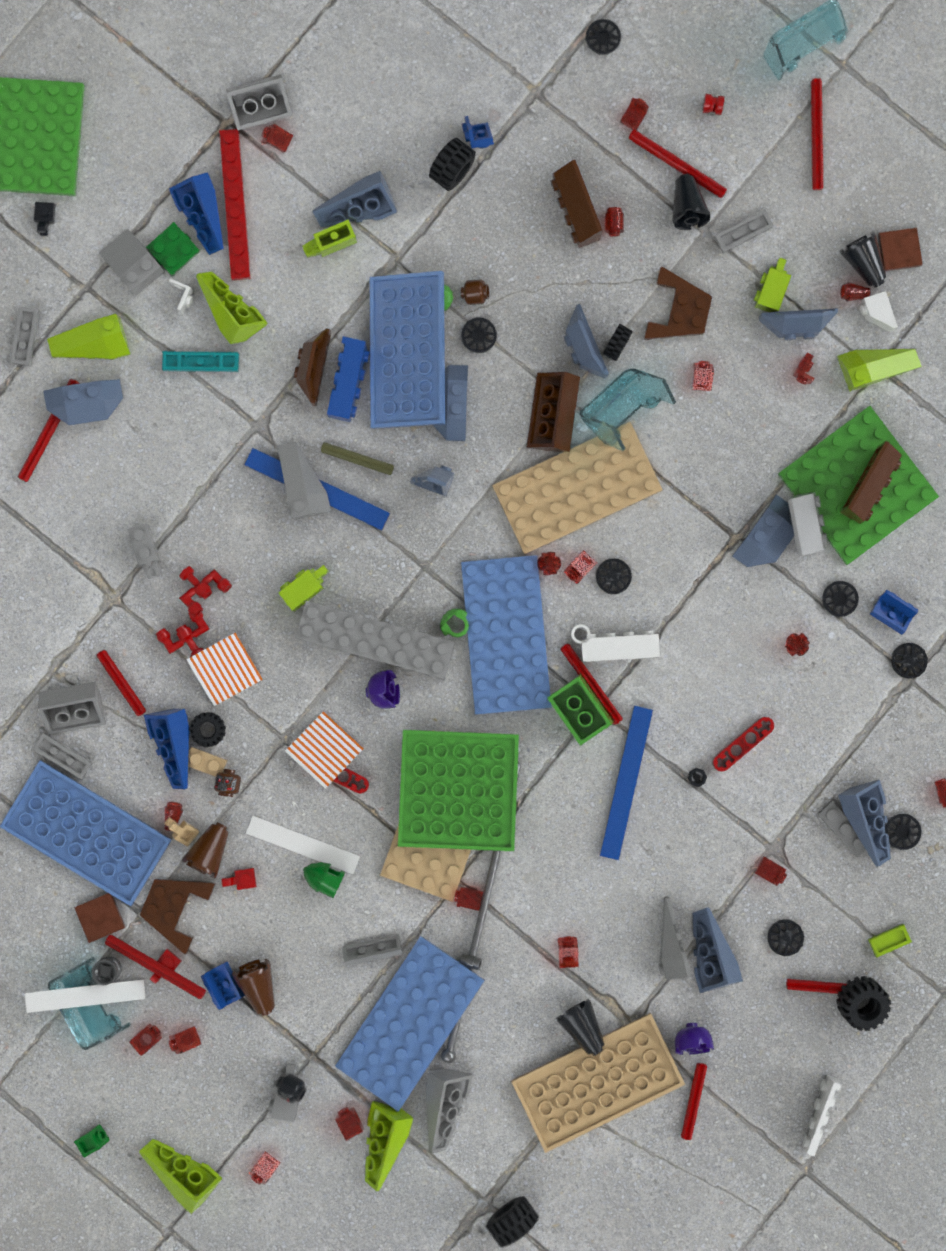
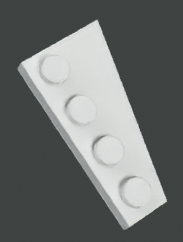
[802,1075,842,1156]

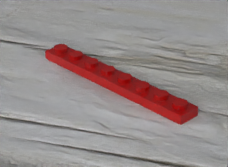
[219,129,251,281]

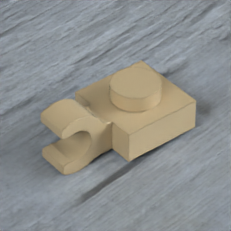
[164,817,199,847]

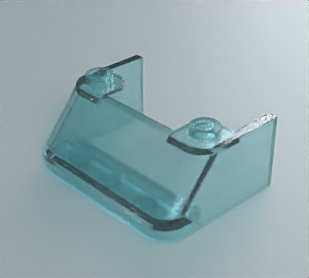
[763,0,848,81]
[580,368,676,451]
[48,957,131,1050]

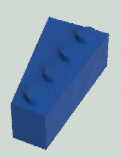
[327,336,370,422]

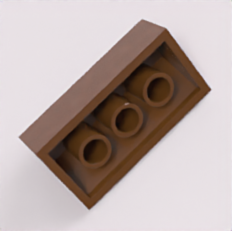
[550,160,603,248]
[527,371,580,452]
[840,441,902,524]

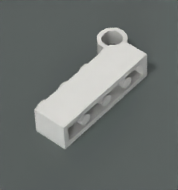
[571,624,660,662]

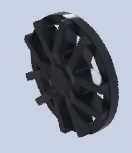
[586,19,621,55]
[461,317,497,353]
[596,558,632,594]
[822,581,859,617]
[891,643,928,679]
[885,814,922,850]
[767,919,804,956]

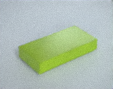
[868,924,912,958]

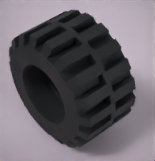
[429,137,476,191]
[836,976,891,1031]
[486,1196,539,1247]

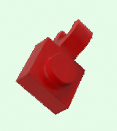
[221,868,257,890]
[150,949,182,984]

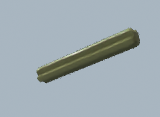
[321,442,394,475]

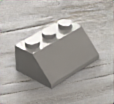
[226,74,292,130]
[788,492,828,556]
[38,681,106,735]

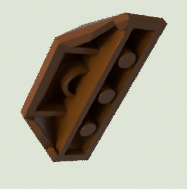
[294,328,331,406]

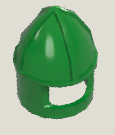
[303,862,346,898]

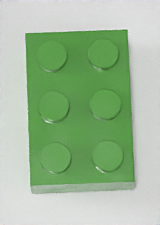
[547,674,613,746]

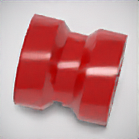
[702,94,725,115]

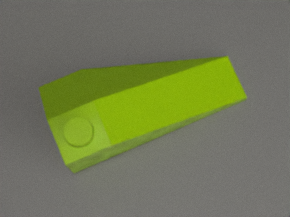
[196,271,267,344]
[47,314,131,360]
[837,349,922,392]
[365,1101,413,1191]
[139,1139,222,1214]

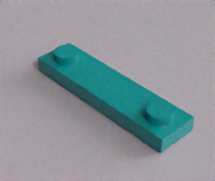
[162,351,239,372]

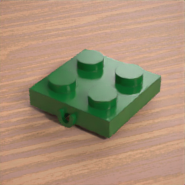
[146,222,200,276]

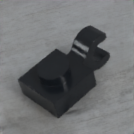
[34,202,56,236]

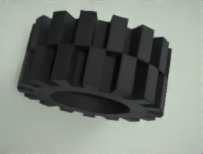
[603,324,633,361]
[189,712,226,747]

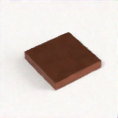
[878,228,923,271]
[74,893,126,943]

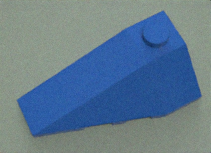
[169,172,224,255]
[144,709,189,789]

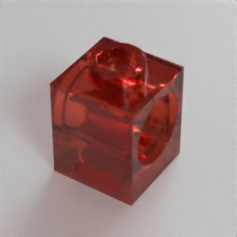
[129,1023,162,1056]
[335,1107,364,1141]

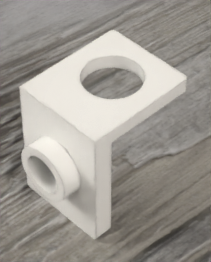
[169,279,193,315]

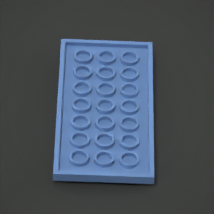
[370,271,445,429]
[461,555,552,715]
[0,760,172,906]
[335,936,485,1112]

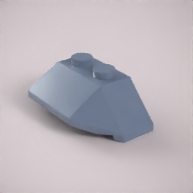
[564,304,609,379]
[759,308,838,341]
[433,365,468,441]
[43,379,123,426]
[732,494,795,567]

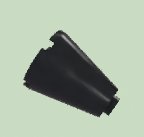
[672,174,710,230]
[840,232,886,288]
[556,998,605,1056]

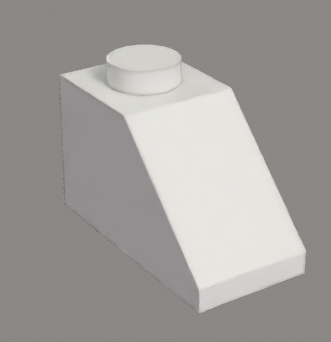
[859,291,898,332]

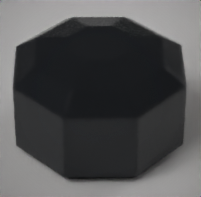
[687,768,707,787]

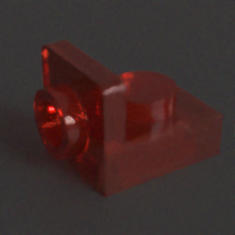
[620,97,649,130]
[261,124,294,153]
[793,352,815,385]
[692,361,714,391]
[564,550,597,584]
[754,856,787,886]
[454,886,483,911]
[558,936,579,968]
[168,1026,201,1054]
[249,1151,281,1185]

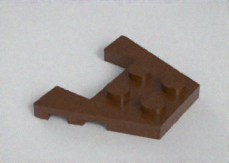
[644,267,712,340]
[140,879,216,954]

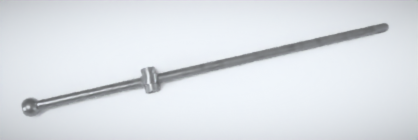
[441,762,521,1063]

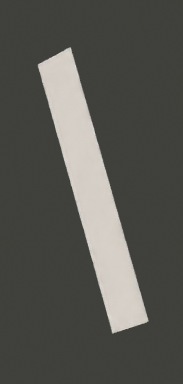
[246,816,360,874]
[25,979,145,1013]

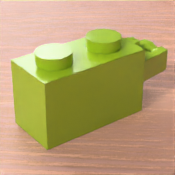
[303,220,357,258]
[753,258,792,312]
[278,565,329,612]

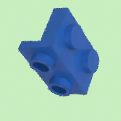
[462,116,494,148]
[870,590,919,635]
[201,961,245,1010]

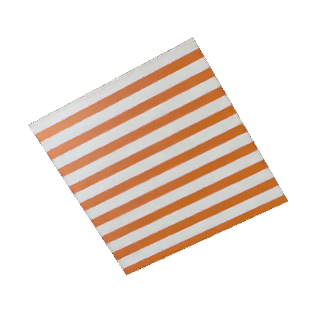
[186,633,263,706]
[285,711,364,789]

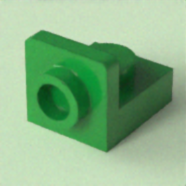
[74,1124,110,1158]

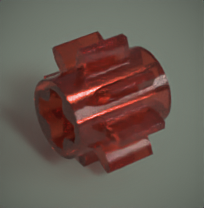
[537,552,561,575]
[785,633,810,656]

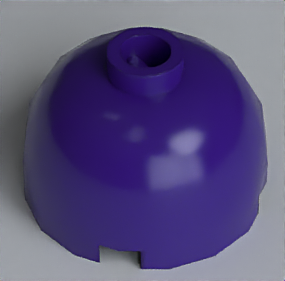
[365,670,400,709]
[675,1023,714,1055]

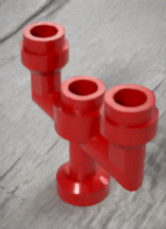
[179,566,232,617]
[156,612,210,657]

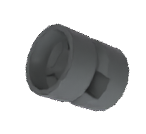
[92,957,122,985]

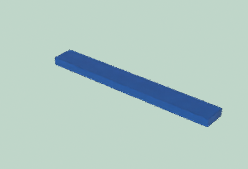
[244,448,390,531]
[600,706,653,860]

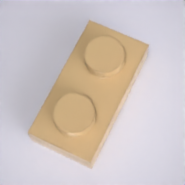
[188,747,228,777]

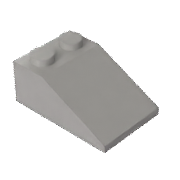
[99,229,164,296]

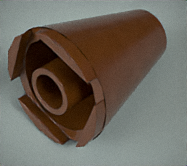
[181,822,229,879]
[232,959,275,1016]

